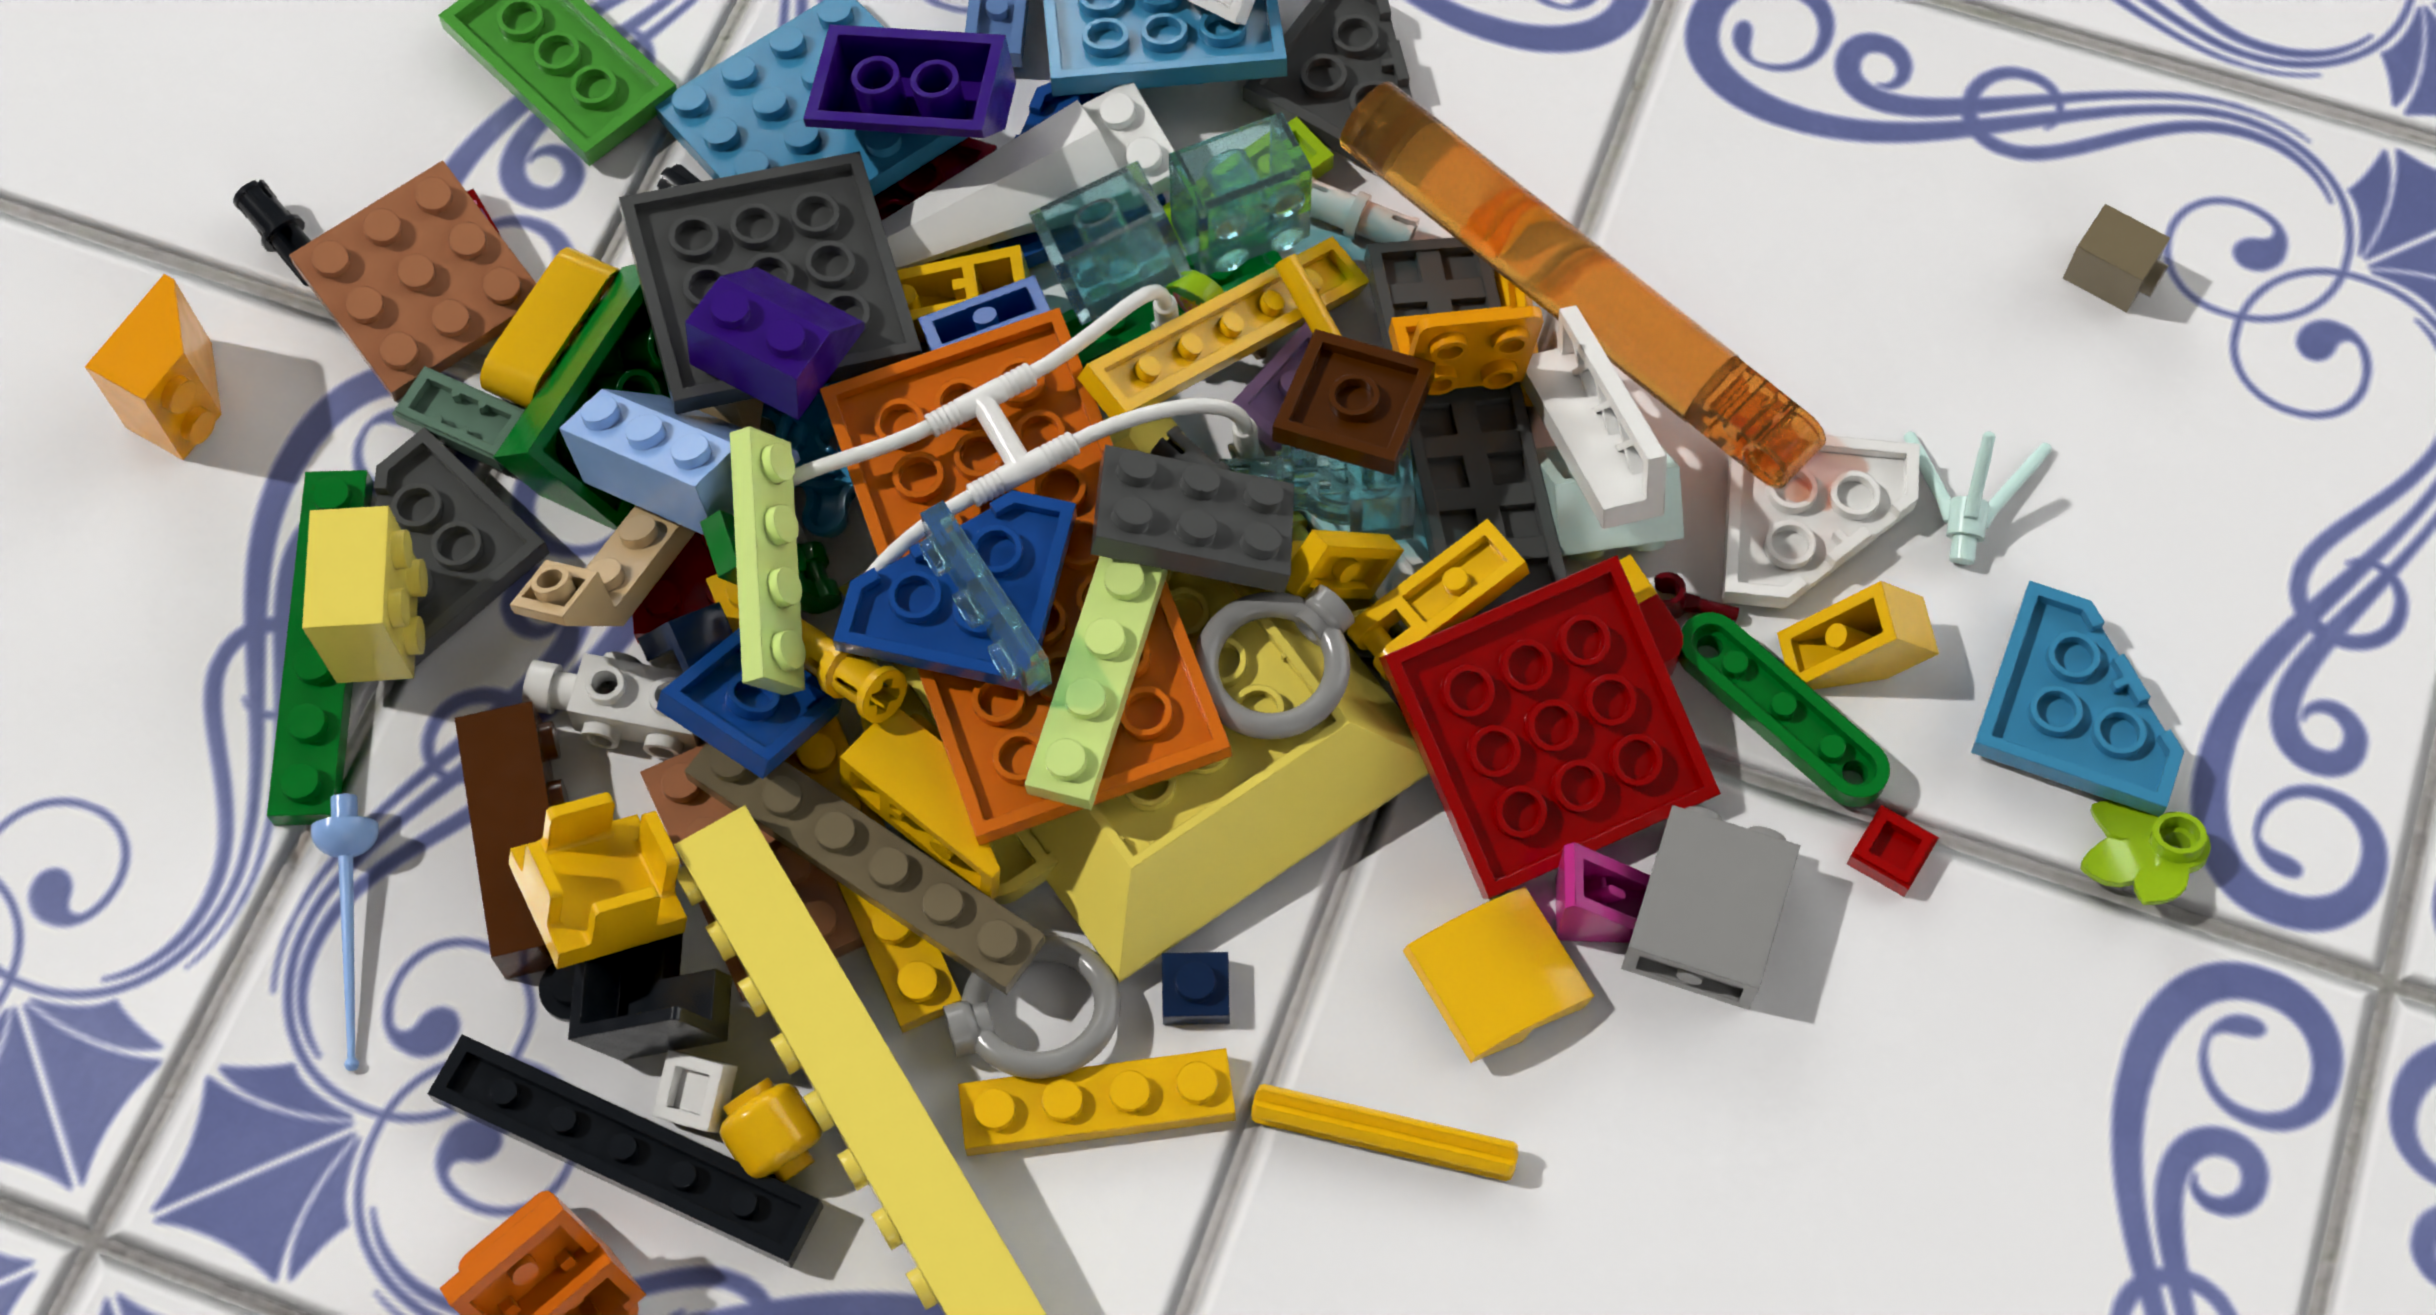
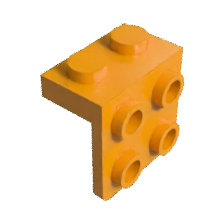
[1388,306,1544,395]

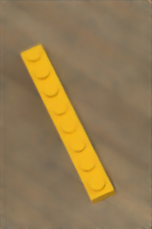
[706,574,962,1034]

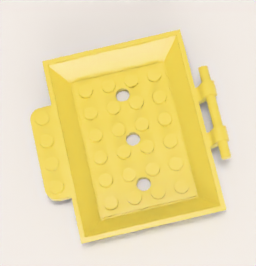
[839,417,1429,983]

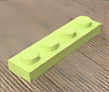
[730,426,806,695]
[1024,556,1168,810]

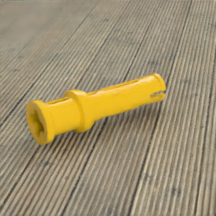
[801,618,907,723]

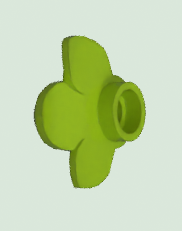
[2080,800,2211,905]

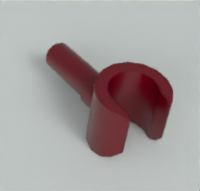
[1654,572,1739,622]

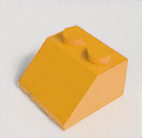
[85,274,222,460]

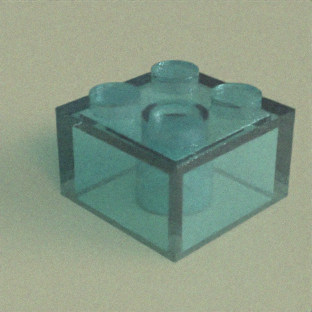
[1169,112,1312,276]
[1029,160,1192,326]

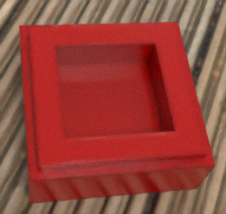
[1847,805,1939,897]

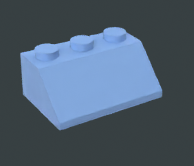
[559,389,801,535]

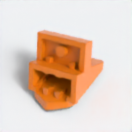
[439,1191,646,1315]

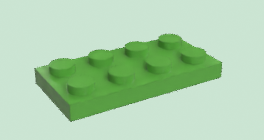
[438,0,677,166]

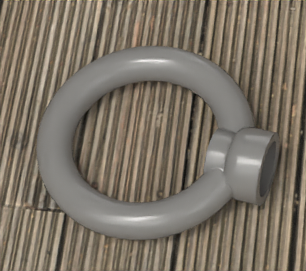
[1194,584,1355,740]
[943,935,1121,1079]

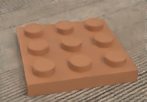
[289,160,536,401]

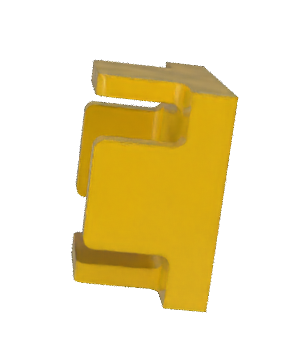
[509,792,687,969]

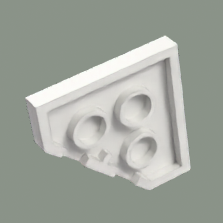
[1721,426,1920,609]

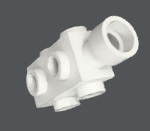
[522,652,703,760]

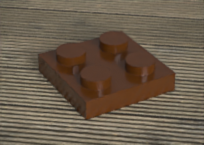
[1272,329,1435,476]

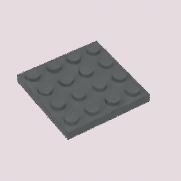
[619,151,922,414]

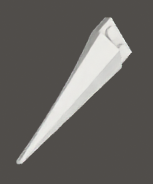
[882,82,1188,270]

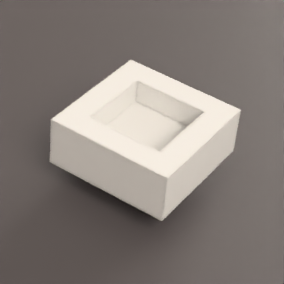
[652,1050,738,1133]

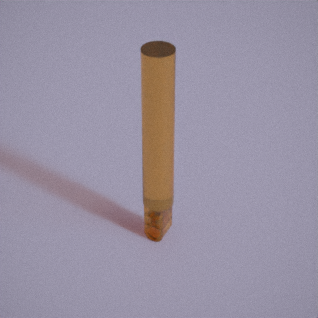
[1340,81,1826,488]

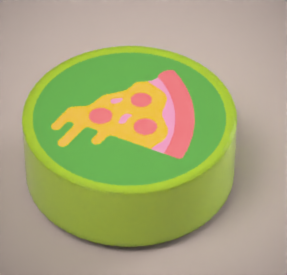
[1165,269,1224,314]

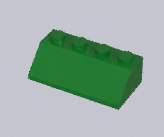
[493,264,671,530]

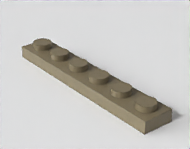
[684,743,1046,995]

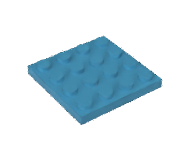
[655,0,968,196]
[1043,0,1287,96]

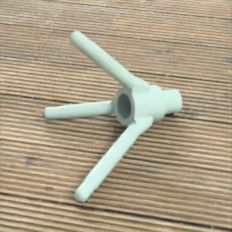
[1904,431,2052,565]

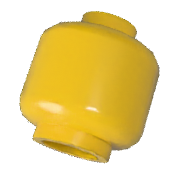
[719,1078,822,1183]

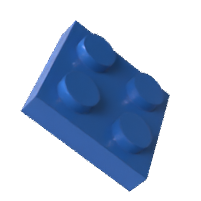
[656,628,843,779]

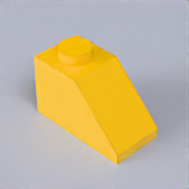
[1777,581,1939,690]

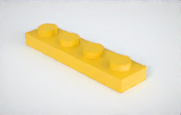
[958,1048,1236,1156]

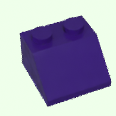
[685,267,865,420]

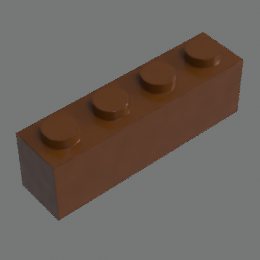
[455,701,569,979]

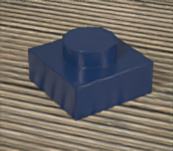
[1162,952,1230,1025]

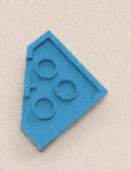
[1971,581,2184,817]

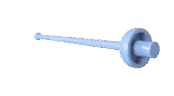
[311,793,379,1071]

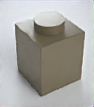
[2063,204,2170,313]

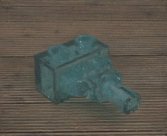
[1219,439,1415,540]

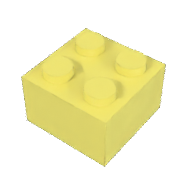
[302,506,428,683]

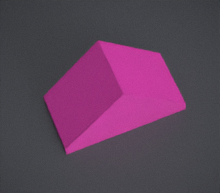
[1555,842,1650,943]

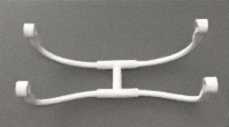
[793,284,1268,664]

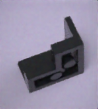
[568,933,732,1061]

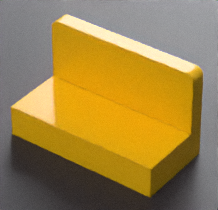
[1286,529,1404,599]

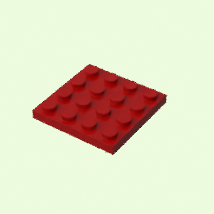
[1379,555,1721,899]

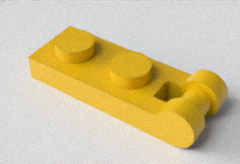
[1347,518,1530,681]

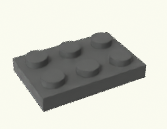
[1090,445,1294,593]

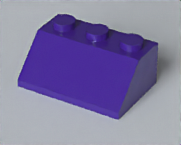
[803,24,1016,138]

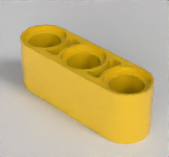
[480,247,620,409]

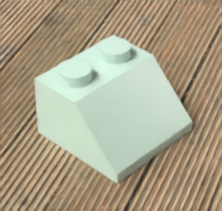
[1536,446,1684,561]

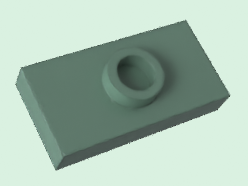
[392,366,525,471]

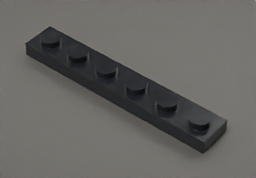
[427,1034,824,1268]

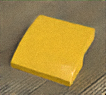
[1403,886,1594,1063]

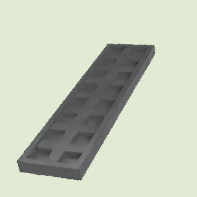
[1364,235,1567,618]

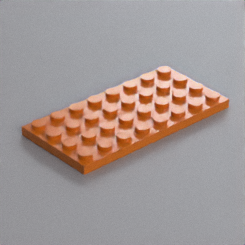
[820,307,1232,846]

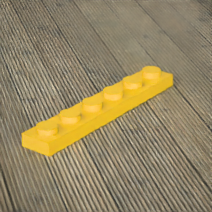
[1077,236,1369,418]

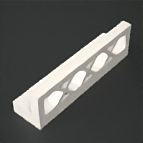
[1520,305,1667,529]

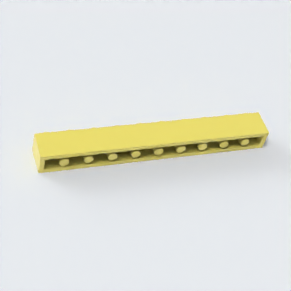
[674,805,1046,1315]

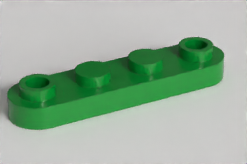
[1678,612,1890,807]

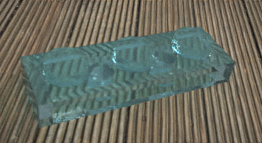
[918,501,1052,696]

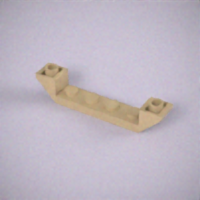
[510,398,764,626]

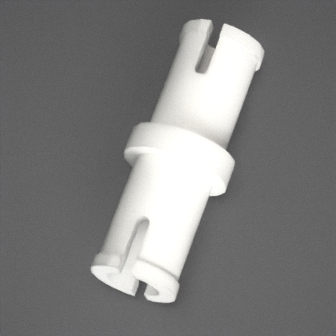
[1295,176,1420,243]

